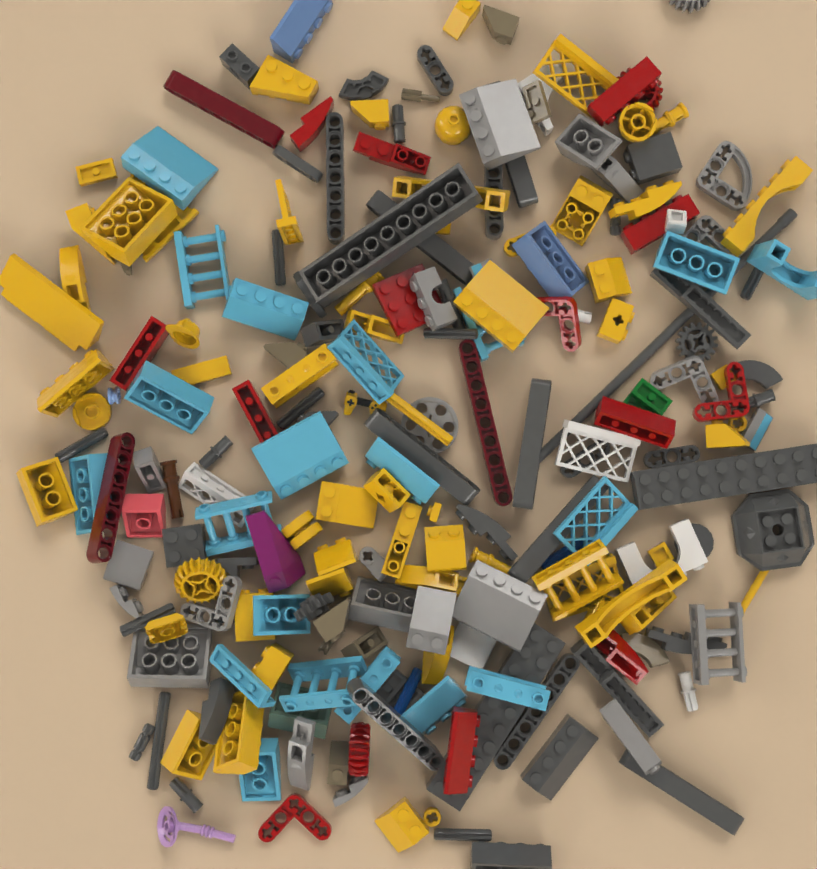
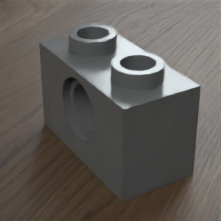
[219,43,260,90]

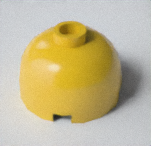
[617,102,657,143]
[435,106,471,145]

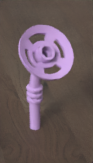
[157,806,236,847]

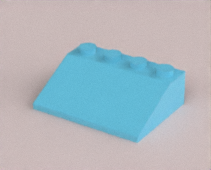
[121,126,218,211]
[251,411,349,500]

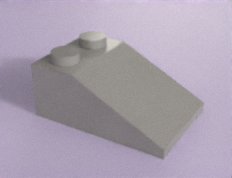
[555,113,623,170]
[406,585,457,655]

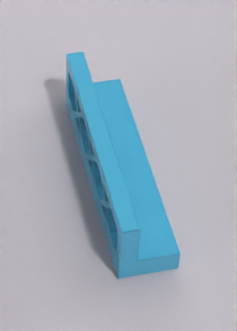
[209,644,276,708]

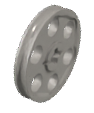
[401,397,458,454]

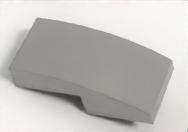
[109,584,144,618]
[332,775,369,807]

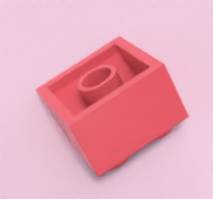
[121,494,166,538]

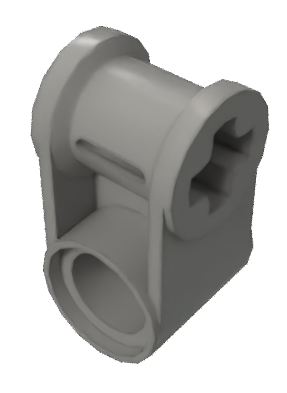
[359,547,387,582]

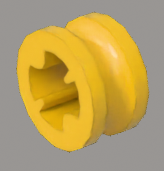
[728,417,747,432]
[423,807,441,827]

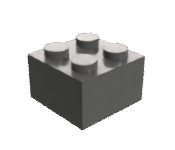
[162,524,209,568]

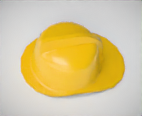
[165,318,200,349]

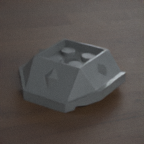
[731,489,815,571]

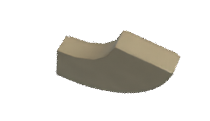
[620,633,670,668]

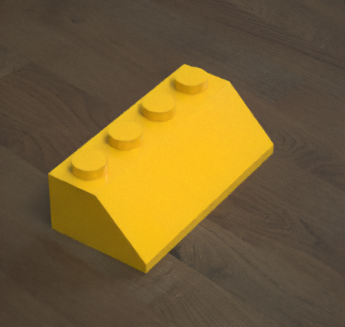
[213,691,265,774]

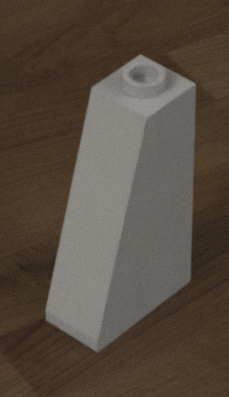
[599,699,662,775]

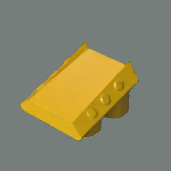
[144,613,189,644]

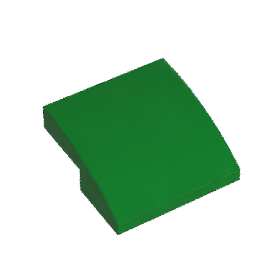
[623,378,672,415]

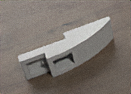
[287,716,316,791]

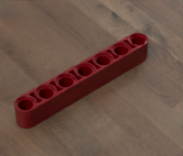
[163,70,285,149]
[86,432,135,564]

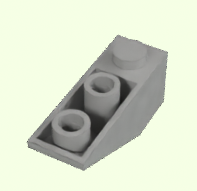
[590,155,643,203]

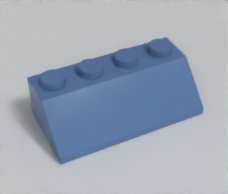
[270,0,333,64]
[512,221,589,297]

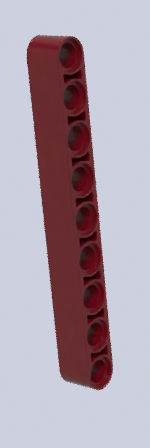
[458,339,512,506]

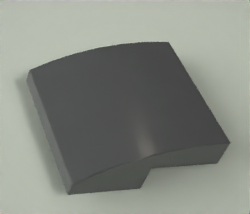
[376,668,425,712]

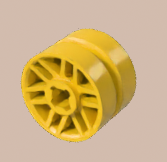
[281,510,323,550]

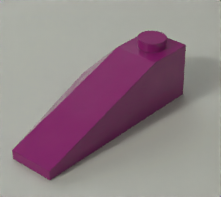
[245,510,306,593]

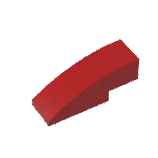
[290,96,334,152]
[595,630,649,685]

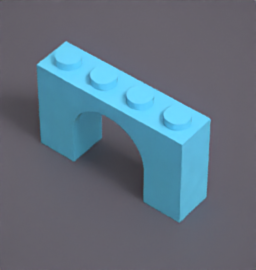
[746,239,817,300]

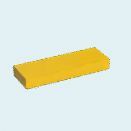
[171,355,232,385]

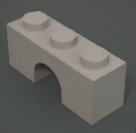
[410,266,458,332]

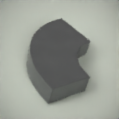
[339,71,389,101]
[293,271,327,318]
[732,360,783,389]

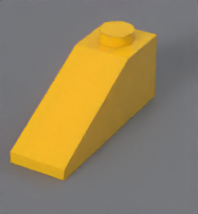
[620,591,677,635]

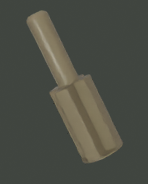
[401,88,440,102]

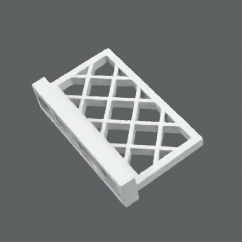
[554,419,642,483]

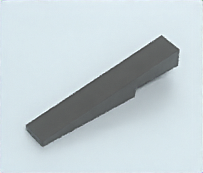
[650,268,751,349]
[570,639,664,738]

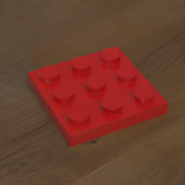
[371,263,443,337]

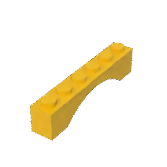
[720,156,813,257]
[392,176,510,212]
[574,559,688,648]

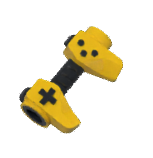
[344,390,388,415]

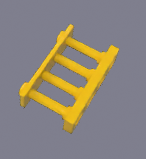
[261,343,339,409]
[531,539,624,621]

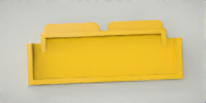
[0,253,104,351]

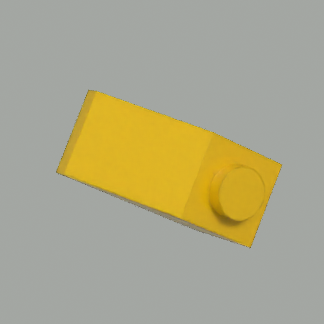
[443,0,481,41]
[350,99,389,130]
[705,420,750,449]

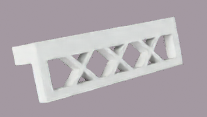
[178,462,256,528]

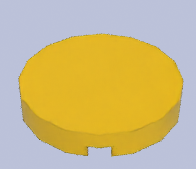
[72,393,112,431]

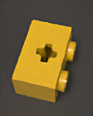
[596,298,635,344]
[363,468,411,513]

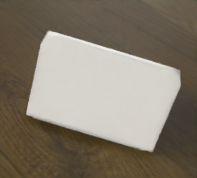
[665,209,687,234]

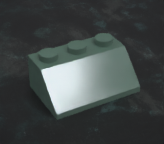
[268,682,332,739]

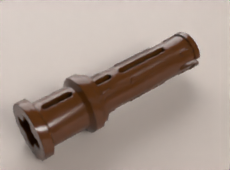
[160,460,184,519]

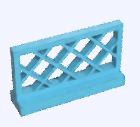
[327,319,404,404]
[553,476,638,566]

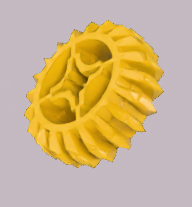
[174,557,227,604]

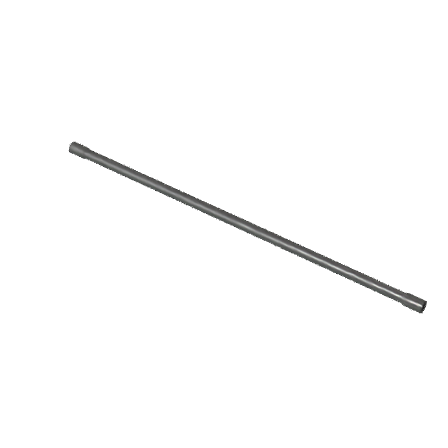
[540,208,797,463]

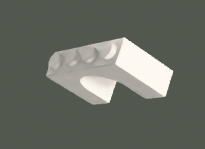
[615,519,708,586]

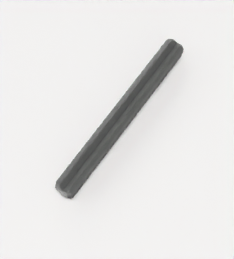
[147,692,171,790]

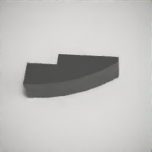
[198,677,235,745]

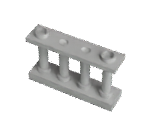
[689,602,747,685]

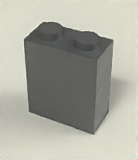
[623,132,683,185]

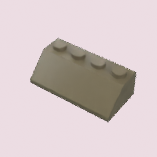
[312,595,352,643]

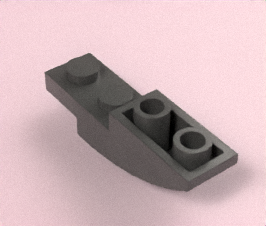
[455,504,518,561]
[644,626,727,654]

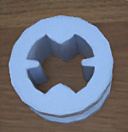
[107,387,121,405]

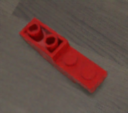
[352,131,431,175]

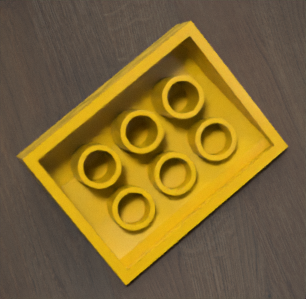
[79,177,178,267]
[453,260,549,353]
[37,349,115,418]

